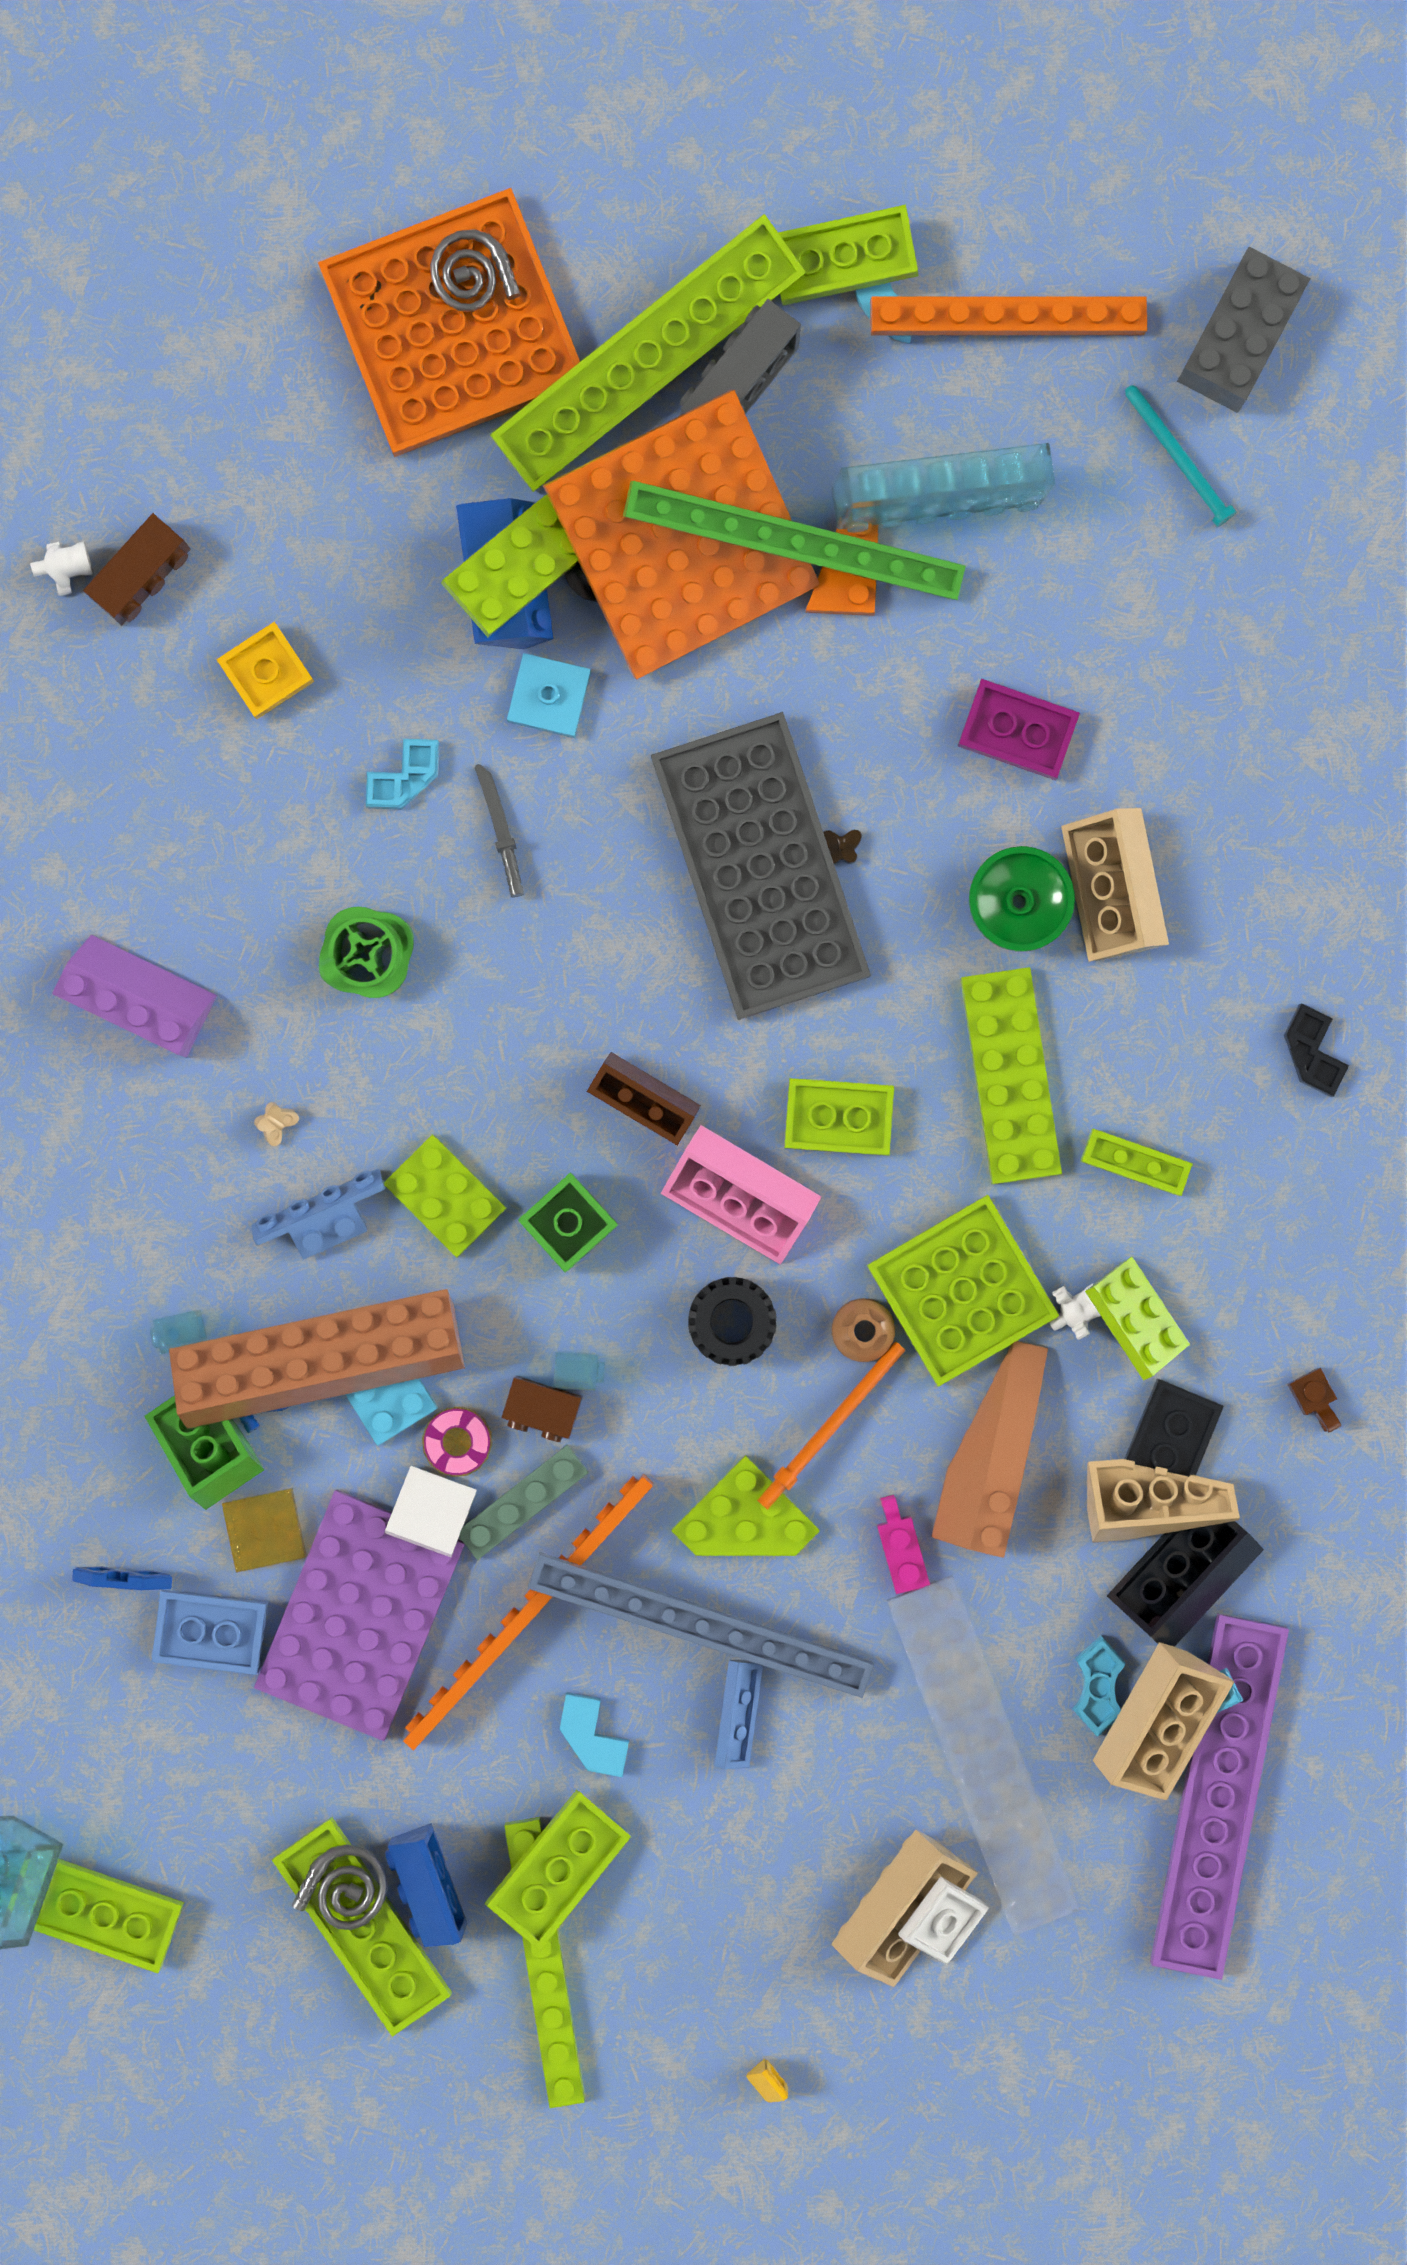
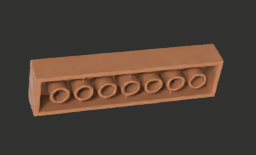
[169,1289,465,1429]

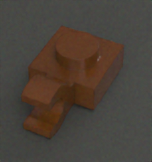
[1287,1368,1341,1433]

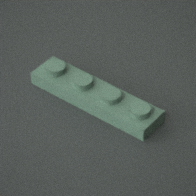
[459,1444,589,1560]

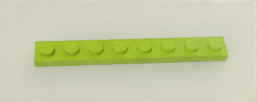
[504,1817,585,2109]

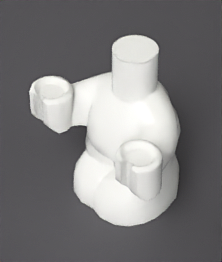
[30,541,93,596]
[1049,1283,1101,1340]

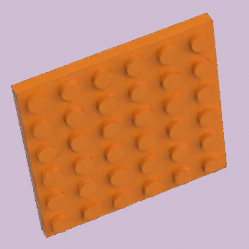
[318,188,580,457]
[543,390,820,680]

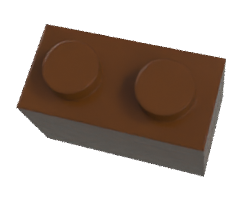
[501,1376,583,1443]

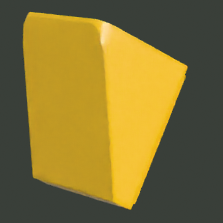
[746,2059,788,2103]

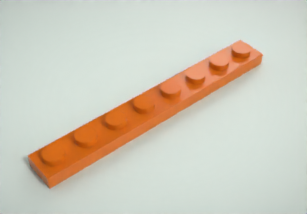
[870,296,1147,336]

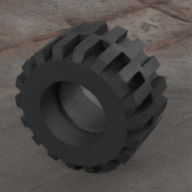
[688,1277,777,1366]

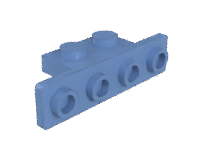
[251,1169,385,1260]

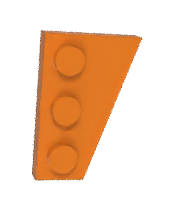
[805,509,879,616]

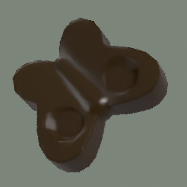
[823,829,862,864]

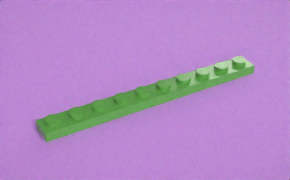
[623,481,966,600]

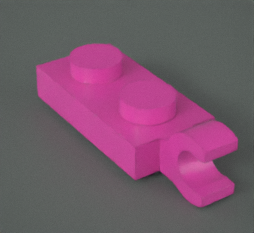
[877,1494,930,1595]

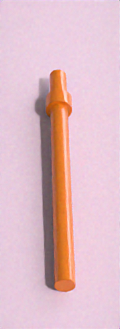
[757,1341,906,1510]

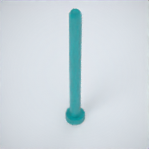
[1125,385,1237,527]

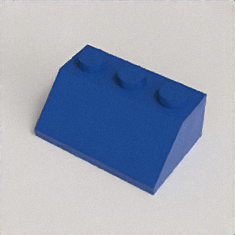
[385,1823,467,1947]

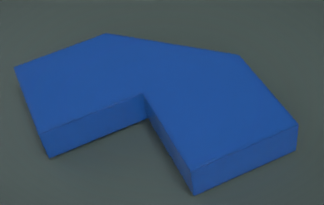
[72,1566,172,1590]

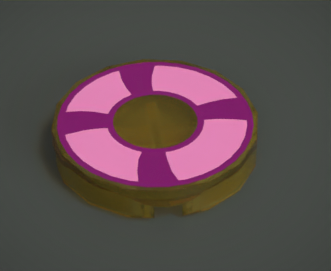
[422,1406,493,1477]

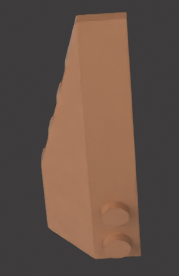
[931,1341,1048,1558]

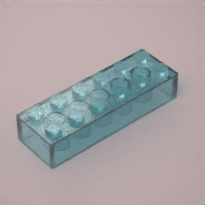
[832,443,1056,533]

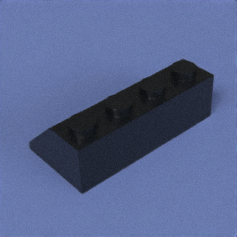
[1107,1521,1264,1647]

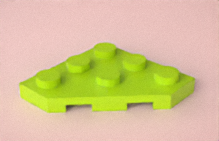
[671,1455,820,1556]

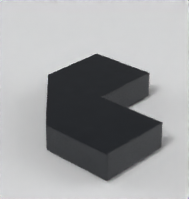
[1284,1003,1349,1097]

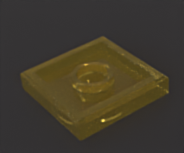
[222,1488,307,1573]

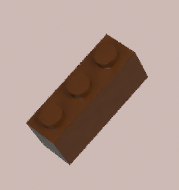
[83,513,191,626]
[586,1052,701,1146]

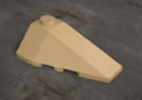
[1087,1459,1240,1543]

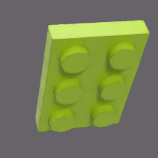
[784,1078,894,1156]
[384,1134,507,1258]
[1085,1257,1190,1381]

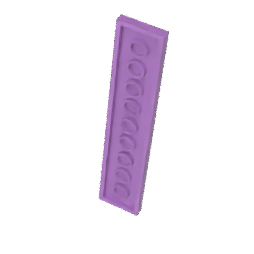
[1150,1613,1289,1980]

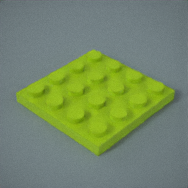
[866,1195,1059,1387]

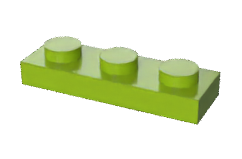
[1080,1128,1193,1197]

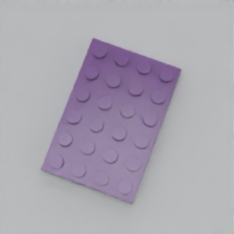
[254,1490,465,1741]

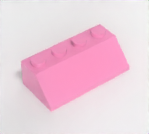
[661,1125,822,1265]

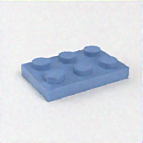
[151,1590,268,1675]

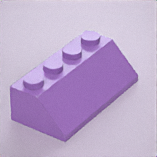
[52,935,217,1058]

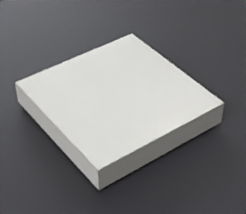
[385,1466,477,1557]
[898,1876,989,1965]

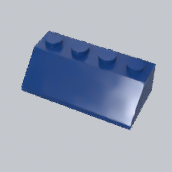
[456,498,554,650]

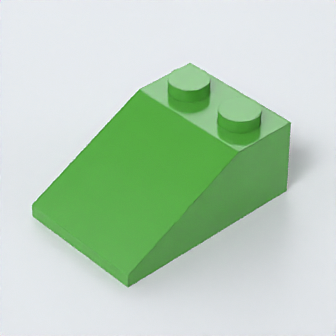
[144,1395,264,1510]

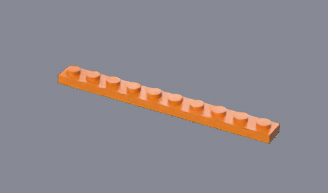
[403,1474,654,1751]

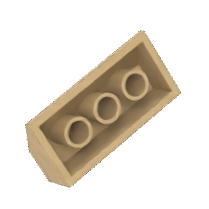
[1061,808,1169,962]
[1093,1642,1234,1801]
[831,1829,978,1987]

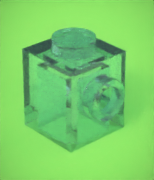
[150,1310,207,1355]

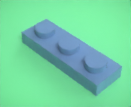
[715,1660,763,1769]

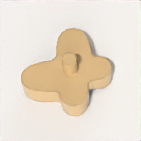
[254,1102,299,1146]

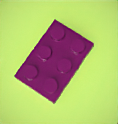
[958,678,1080,781]

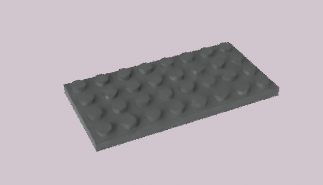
[651,712,871,1020]

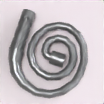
[430,229,521,312]
[292,1844,388,1930]

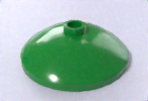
[969,846,1075,952]

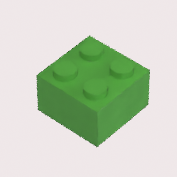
[518,1172,619,1273]

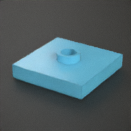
[507,653,591,738]

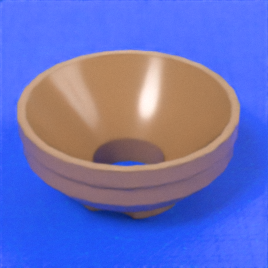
[832,1298,895,1362]

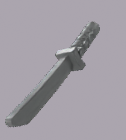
[475,764,524,898]

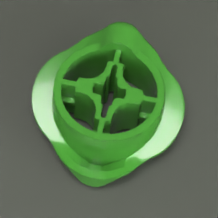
[319,906,414,998]

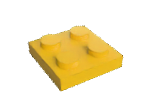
[216,621,315,720]

